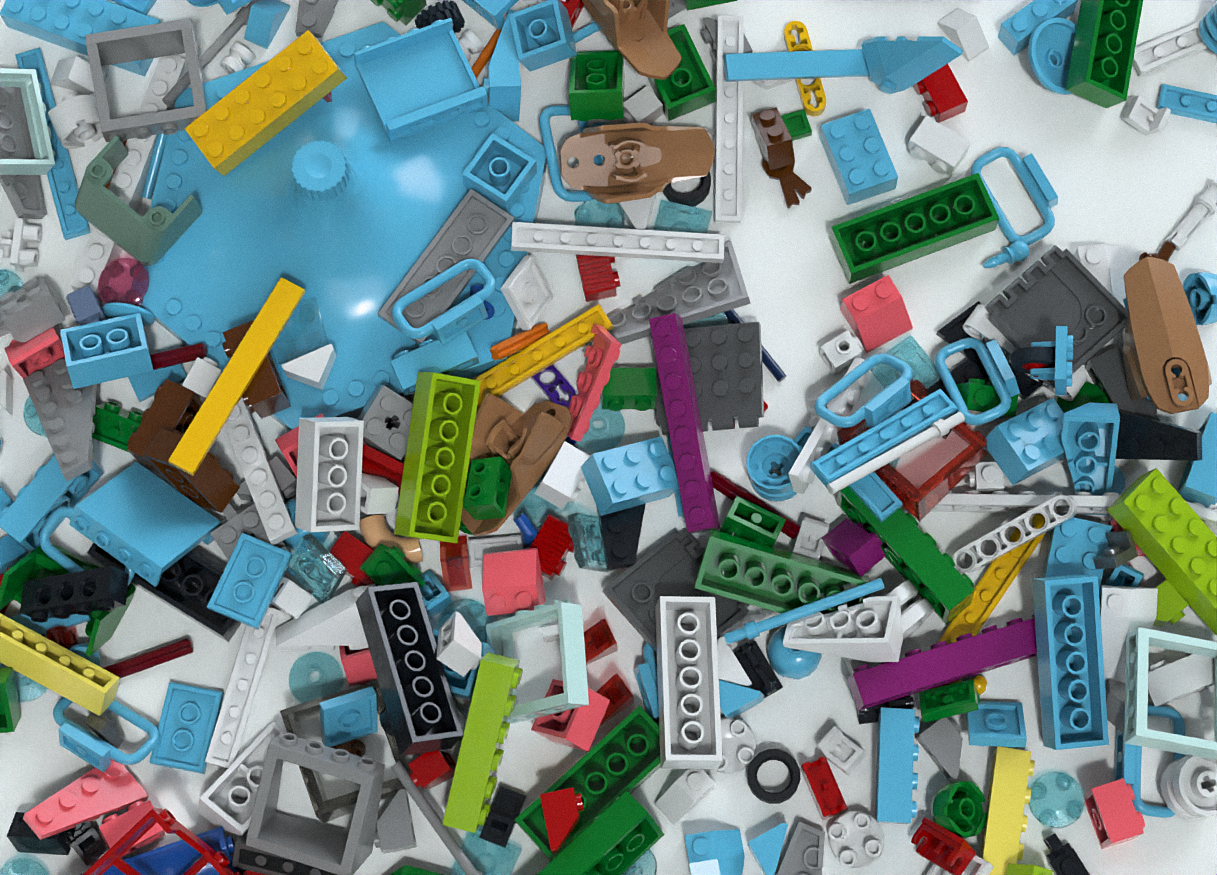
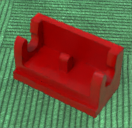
[800,756,848,821]
[911,817,976,875]

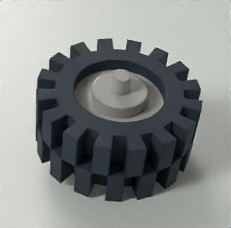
[415,0,465,33]

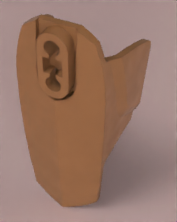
[582,0,682,80]
[560,123,715,204]
[1122,257,1212,414]
[461,394,573,536]

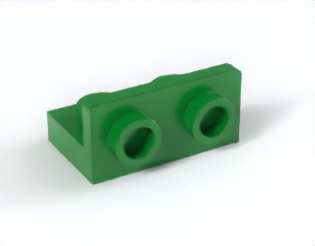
[92,401,143,453]
[360,544,425,587]
[919,679,981,723]

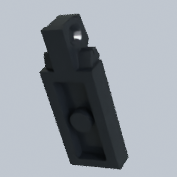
[1043,833,1090,875]

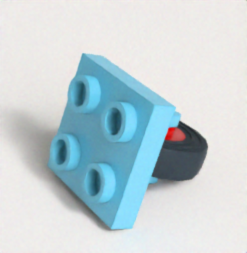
[1011,326,1073,395]

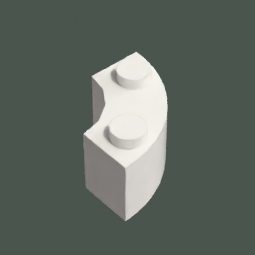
[1148,653,1215,707]

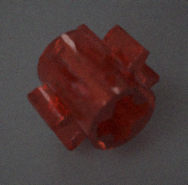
[46,626,78,649]

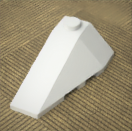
[1074,243,1129,357]
[275,584,376,651]
[1100,585,1158,686]
[782,596,903,662]
[197,721,288,836]

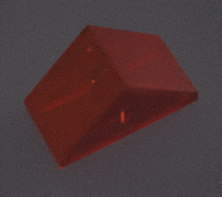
[440,535,473,592]
[584,619,618,665]
[596,673,634,726]

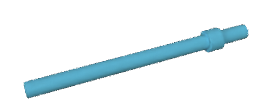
[724,578,885,645]

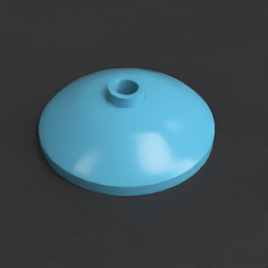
[1028,18,1077,95]

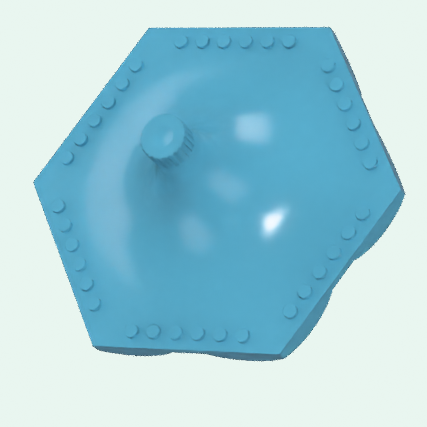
[129,22,547,431]

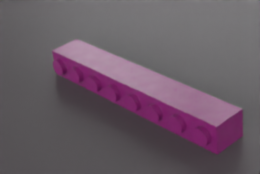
[649,313,721,534]
[847,614,1037,711]

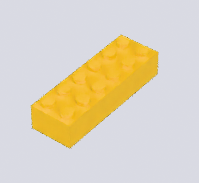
[184,30,347,176]

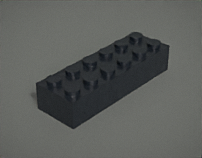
[87,543,241,643]
[356,582,464,756]

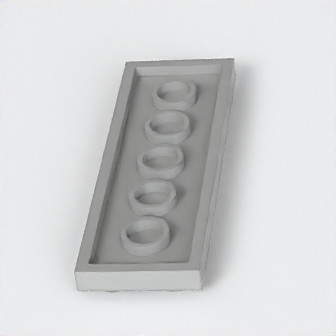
[378,189,515,345]

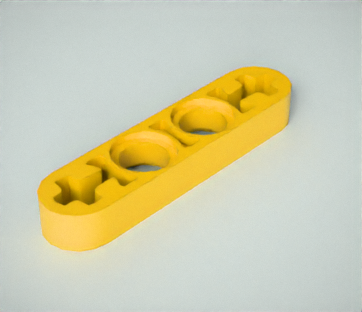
[784,21,826,117]

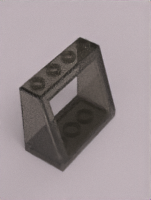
[280,680,411,823]

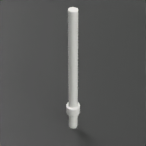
[827,412,965,494]

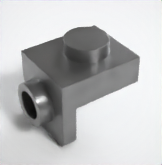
[84,713,124,749]

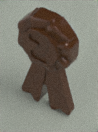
[763,158,812,209]

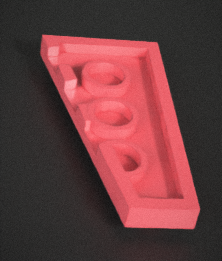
[567,323,622,442]
[23,759,149,840]

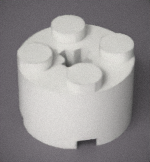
[48,93,103,149]

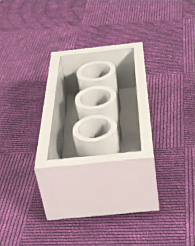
[295,417,364,532]

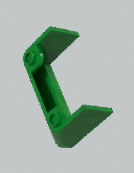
[0,544,135,656]

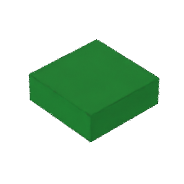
[781,109,812,141]

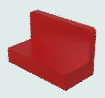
[362,444,404,495]

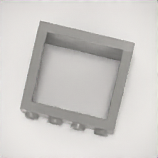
[85,19,207,142]
[246,732,385,875]

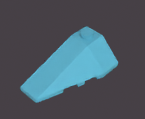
[483,10,521,122]
[861,36,963,94]
[1061,402,1120,516]
[684,829,745,875]

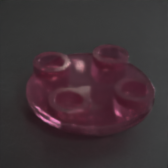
[98,258,149,306]

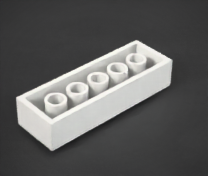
[655,596,722,769]

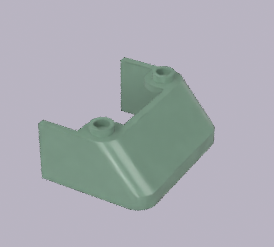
[75,135,202,266]

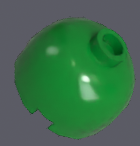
[931,781,987,838]

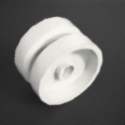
[887,580,935,640]
[1161,756,1217,819]

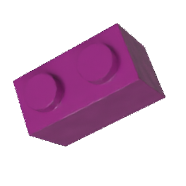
[821,518,886,576]

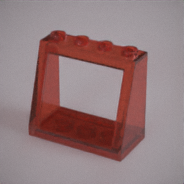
[837,379,988,522]

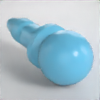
[983,241,1030,268]

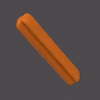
[490,323,550,360]

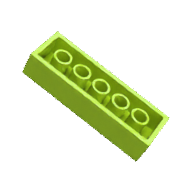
[394,372,481,543]
[1107,468,1217,635]
[442,652,523,833]

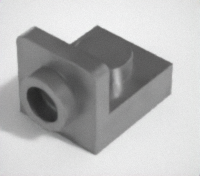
[1093,530,1138,569]

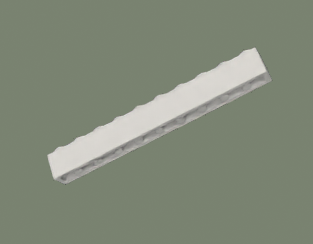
[70,55,188,303]

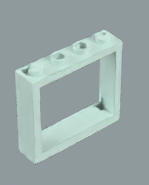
[0,68,56,175]
[486,599,589,724]
[1124,627,1217,760]

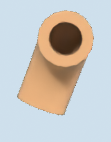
[359,515,423,564]

